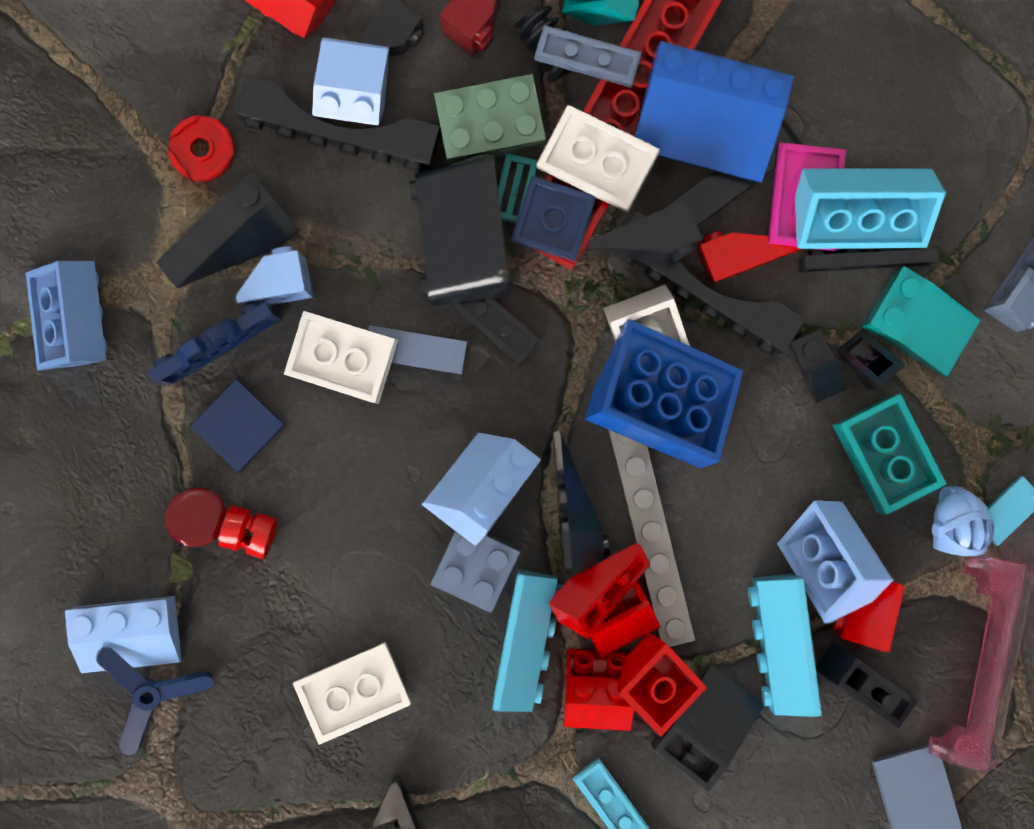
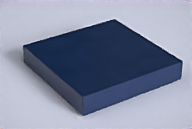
[511,176,596,262]
[190,379,285,473]

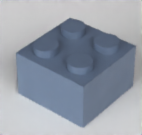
[430,531,520,613]

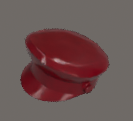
[165,488,227,547]

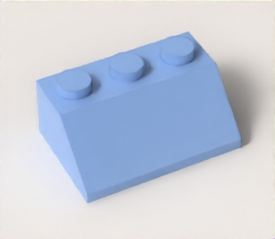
[422,432,541,546]
[777,500,893,623]
[65,596,182,673]

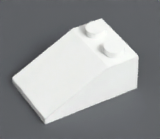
[603,285,690,346]

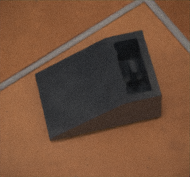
[651,664,764,792]

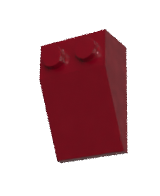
[439,0,501,57]

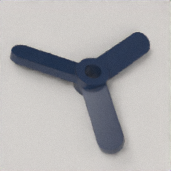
[95,647,214,755]

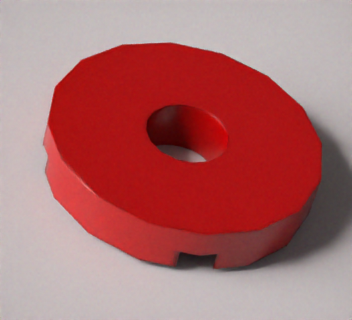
[168,115,235,182]

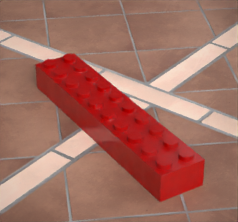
[533,0,722,271]

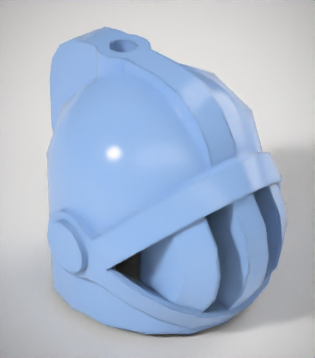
[932,486,995,556]

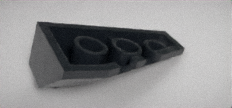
[156,173,300,288]
[553,431,610,569]

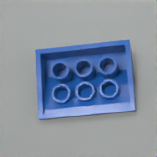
[634,42,794,183]
[585,319,743,468]

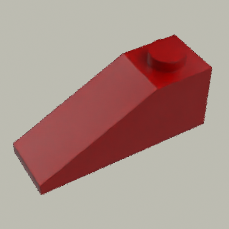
[697,231,803,285]
[548,543,650,639]

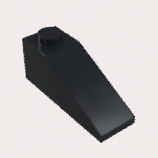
[815,642,918,728]

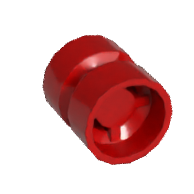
[218,505,278,559]

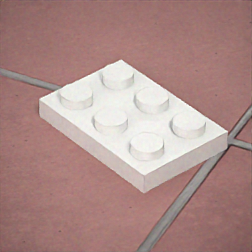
[537,105,659,213]
[284,311,398,404]
[293,642,412,745]

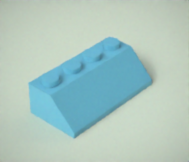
[795,169,946,249]
[492,569,563,712]
[748,573,822,717]

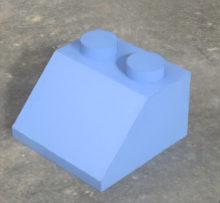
[312,37,389,125]
[236,247,313,307]

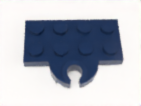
[147,301,282,387]

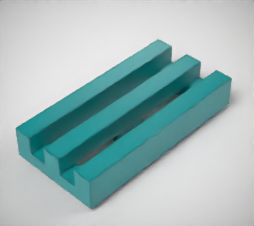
[498,153,539,223]

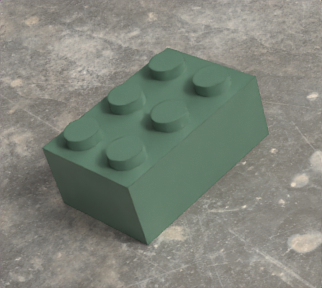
[434,74,546,164]

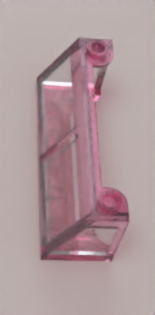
[927,557,1034,772]

